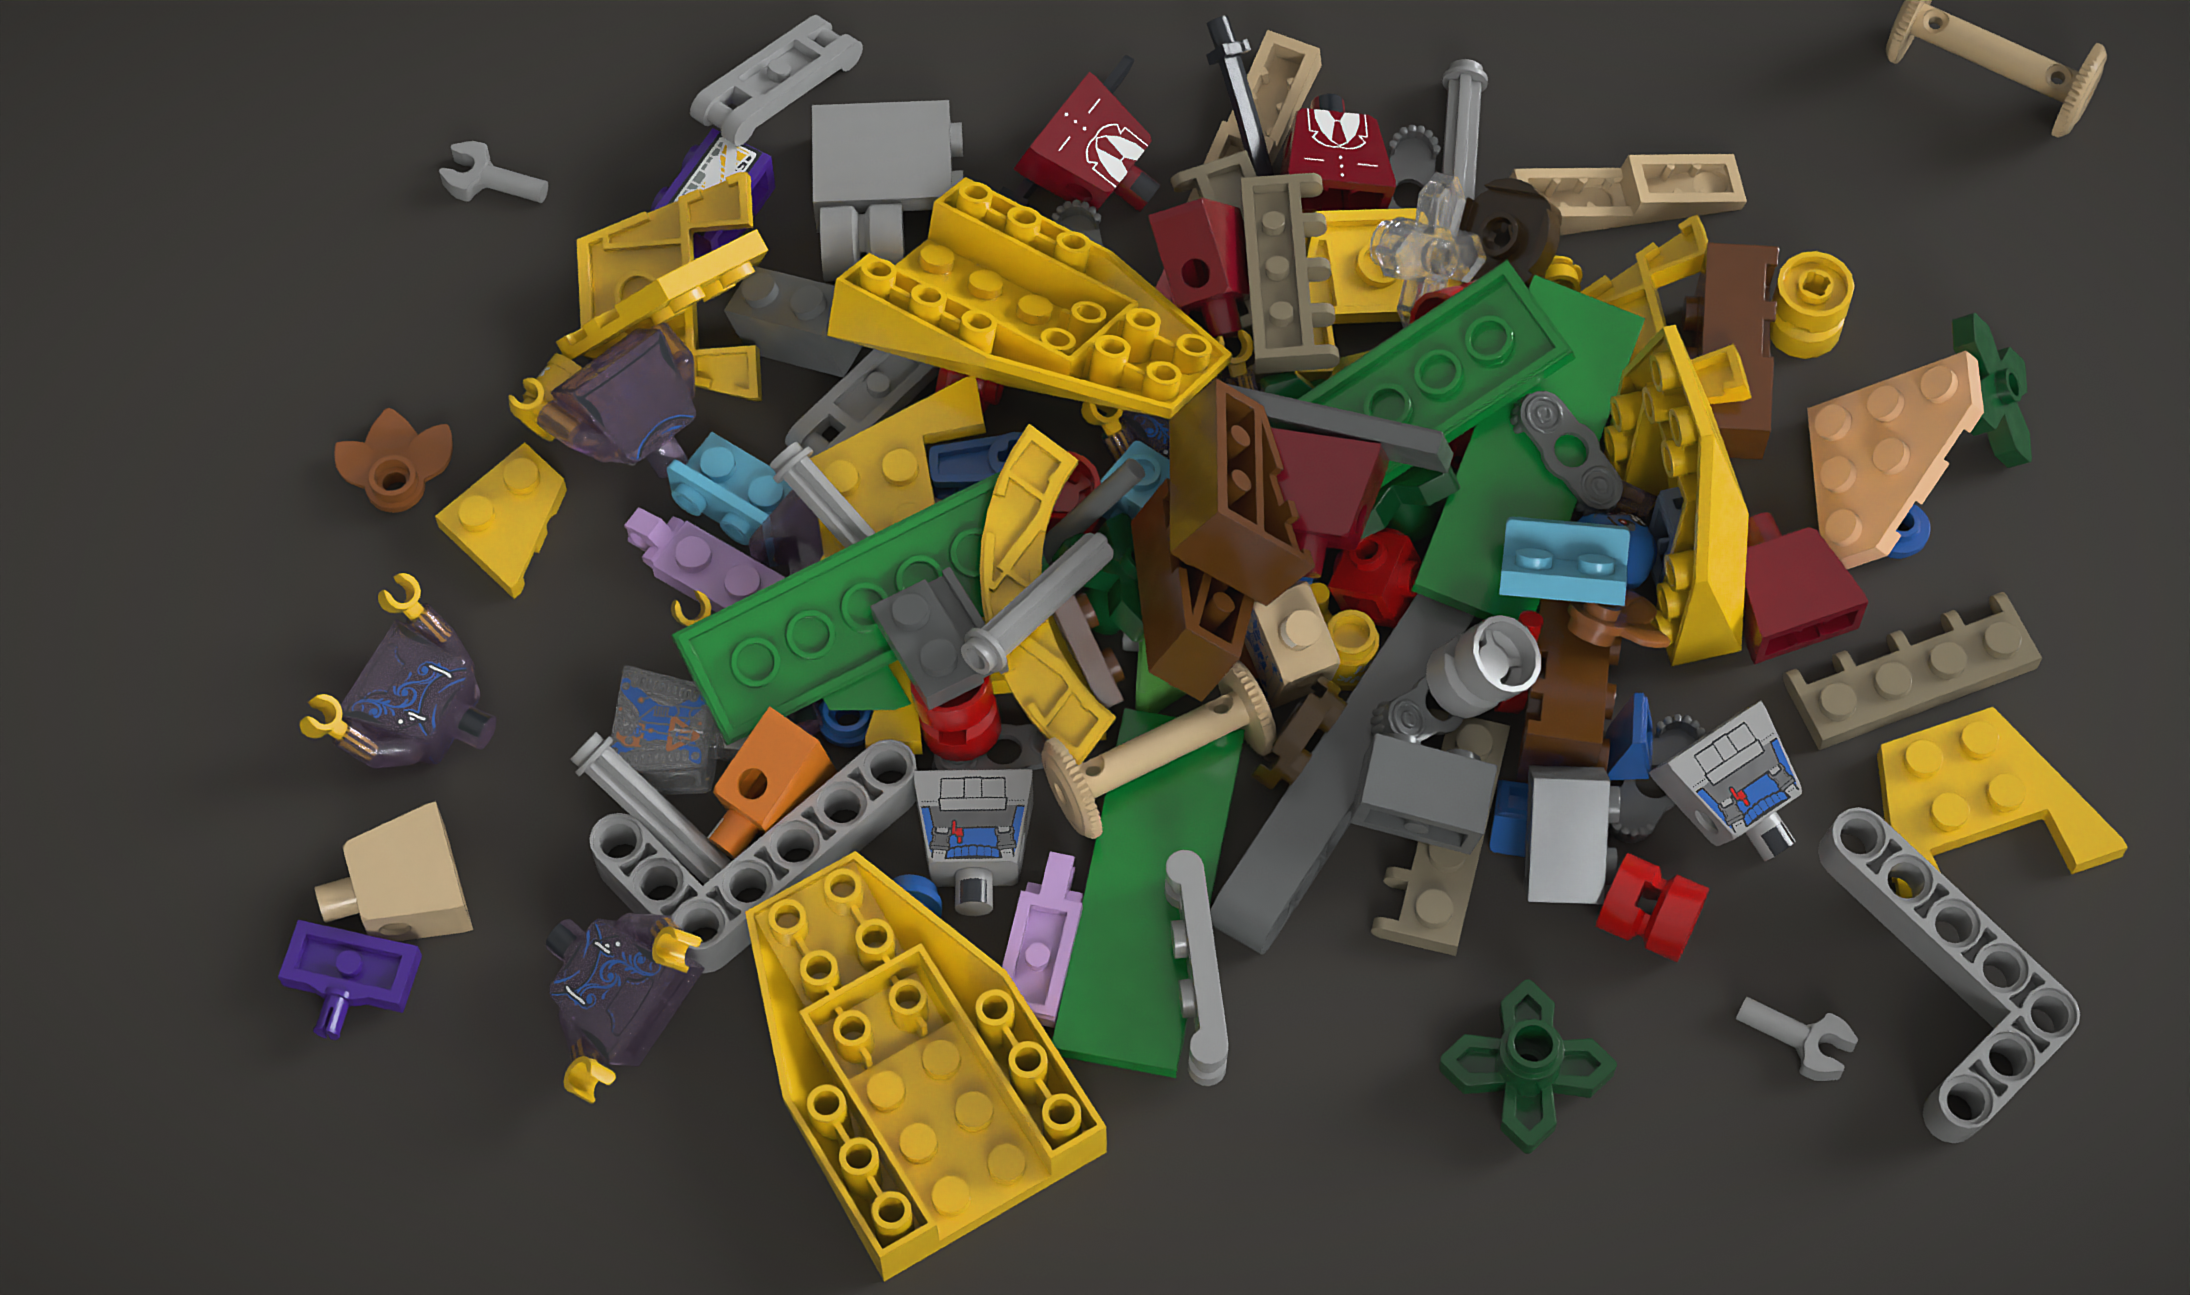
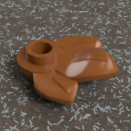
[334,408,453,513]
[1567,589,1671,648]

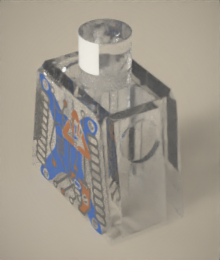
[610,666,749,795]

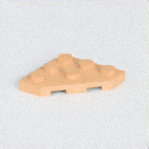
[1807,351,1984,569]

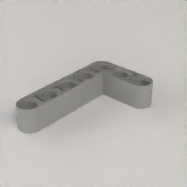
[589,739,917,973]
[1818,807,2080,1143]

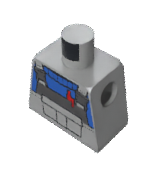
[1648,701,1802,862]
[914,769,1033,916]

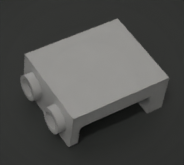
[812,100,964,233]

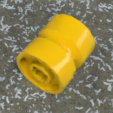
[1770,251,1855,359]

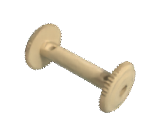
[1886,0,2107,138]
[1041,660,1277,839]

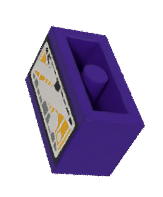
[651,128,776,260]

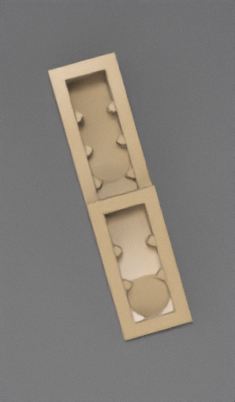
[1187,30,1322,202]
[1508,154,1747,237]

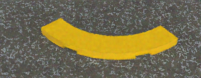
[980,424,1116,765]

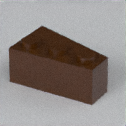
[1682,242,1779,460]
[1169,378,1315,606]
[1131,478,1255,702]
[1516,598,1622,784]

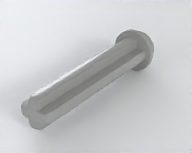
[1439,59,1488,225]
[770,442,875,548]
[961,532,1114,675]
[570,732,732,884]

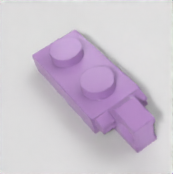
[624,507,785,612]
[1002,851,1083,1028]

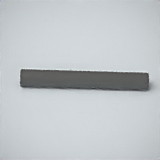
[1043,458,1145,564]

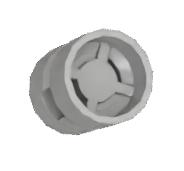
[820,203,905,282]
[1426,615,1541,718]

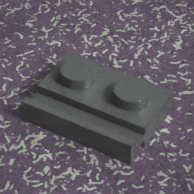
[870,567,1009,710]

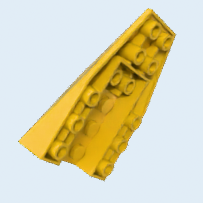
[827,177,1232,419]
[1604,325,1749,666]
[745,851,1107,1282]

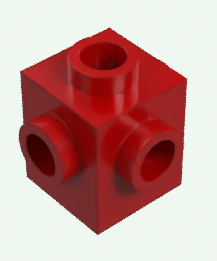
[1328,528,1422,628]

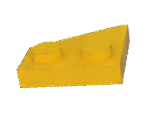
[435,442,567,599]

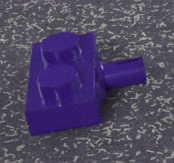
[278,920,422,1040]

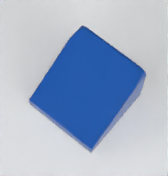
[1606,693,1653,780]
[1489,780,1528,857]

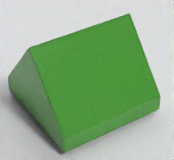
[1136,638,1186,714]

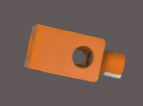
[707,707,838,859]

